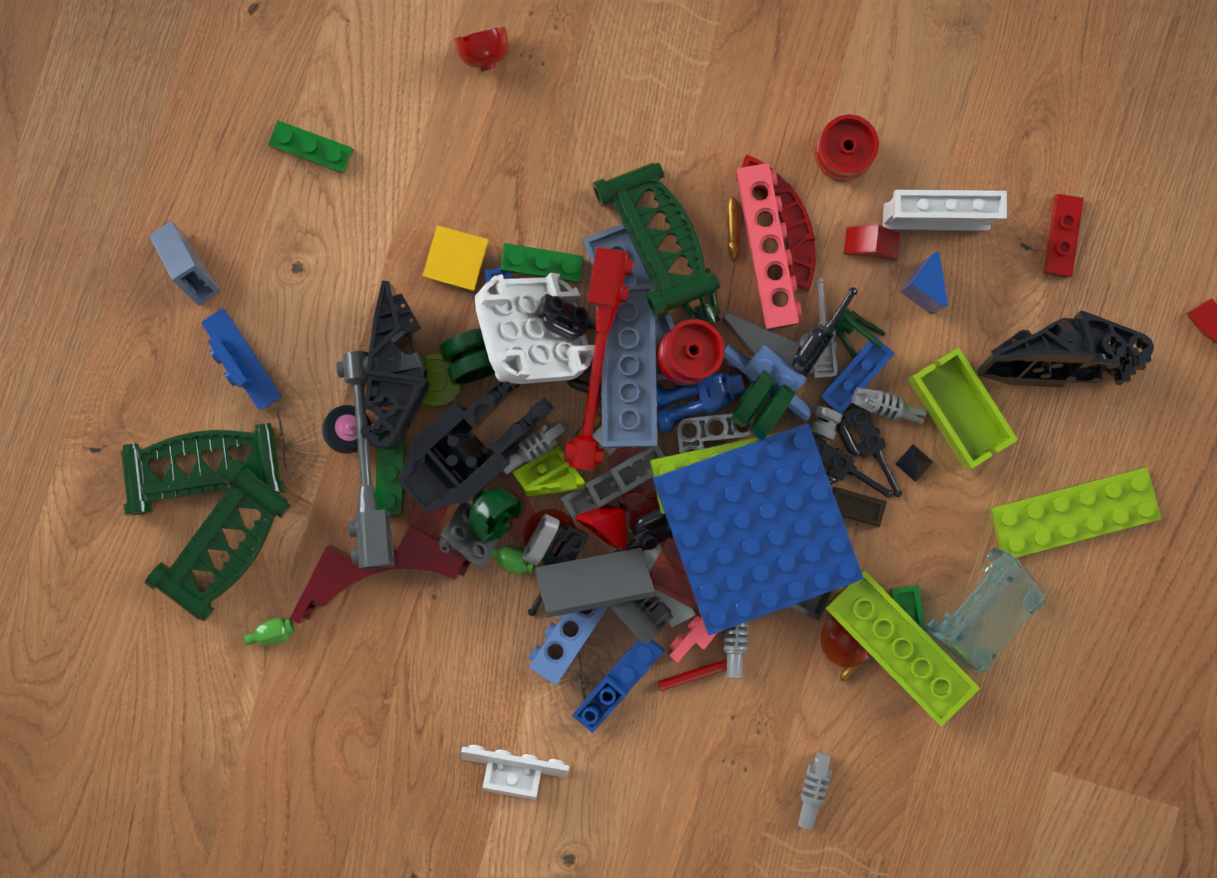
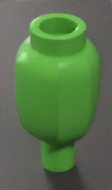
[490,545,535,575]
[244,617,295,647]

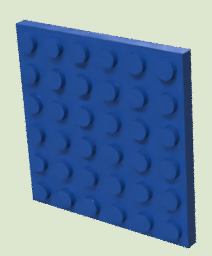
[652,423,864,635]

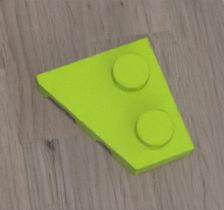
[512,446,586,497]

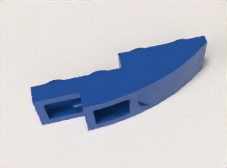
[572,639,665,733]

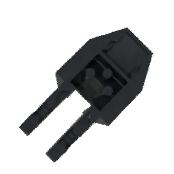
[361,280,431,450]
[978,311,1154,387]
[398,381,554,512]

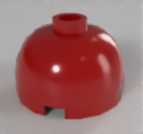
[454,26,509,72]

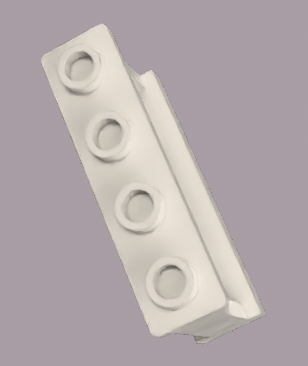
[883,190,1007,231]

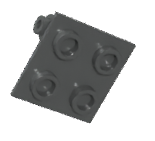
[439,501,501,570]
[609,597,673,645]

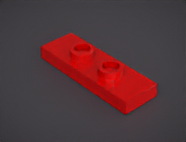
[1043,194,1084,278]

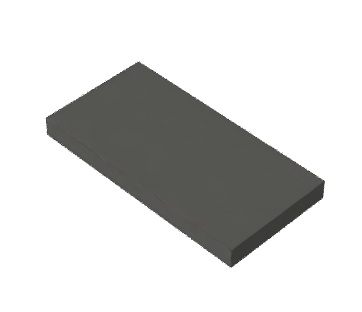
[535,548,655,618]

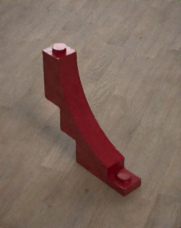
[290,526,471,624]

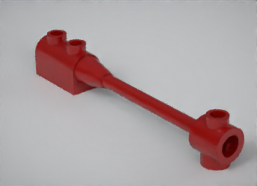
[563,247,633,470]

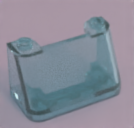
[924,547,1046,673]

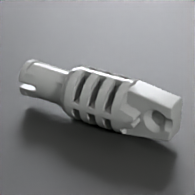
[851,387,926,425]
[504,422,566,476]
[723,621,749,679]
[797,752,832,830]

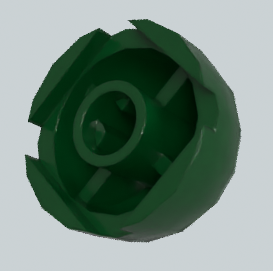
[469,488,524,542]

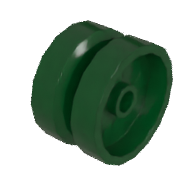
[439,328,495,385]
[730,370,796,441]

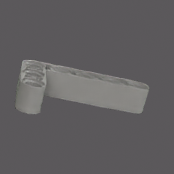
[676,414,755,454]

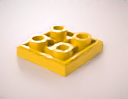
[422,225,489,292]

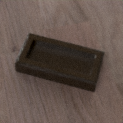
[833,487,887,527]

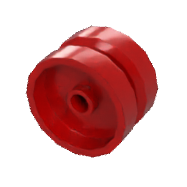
[814,114,879,182]
[656,319,725,386]

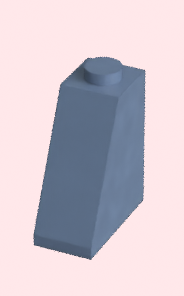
[149,221,221,306]

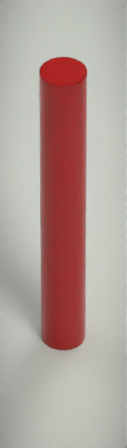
[658,659,727,691]

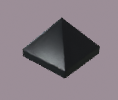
[895,444,933,482]

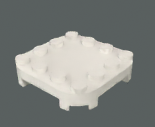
[475,273,595,384]

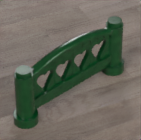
[592,162,720,319]
[121,423,285,516]
[144,458,291,622]

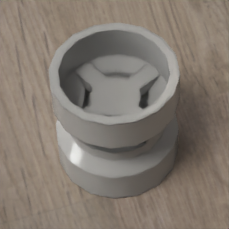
[810,406,843,441]

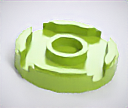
[423,354,463,407]

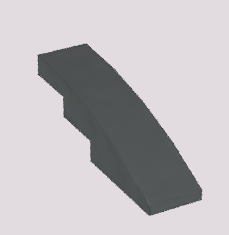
[560,446,665,522]

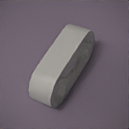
[522,514,559,565]

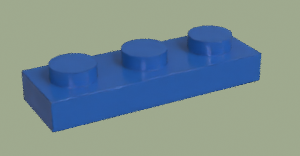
[820,336,895,414]

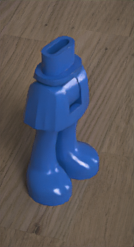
[657,373,746,434]

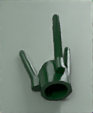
[682,268,721,324]
[835,308,886,358]

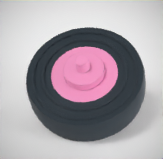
[322,405,371,454]

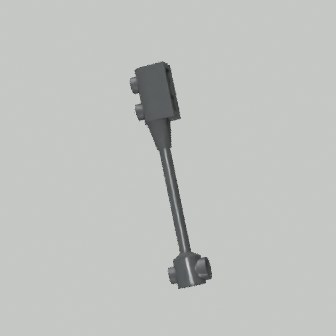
[337,351,395,570]

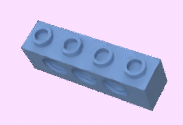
[528,606,609,685]

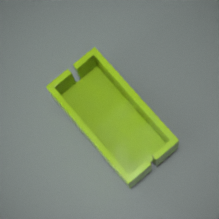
[907,348,1018,470]

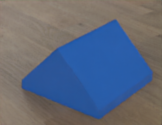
[900,252,948,314]

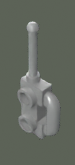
[799,278,838,379]

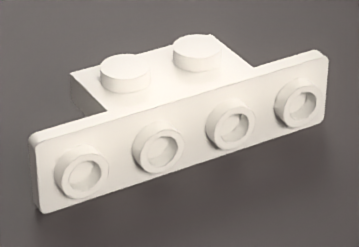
[461,745,570,800]

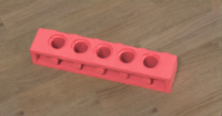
[736,163,802,330]

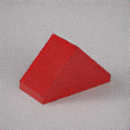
[844,225,900,260]
[576,505,627,551]

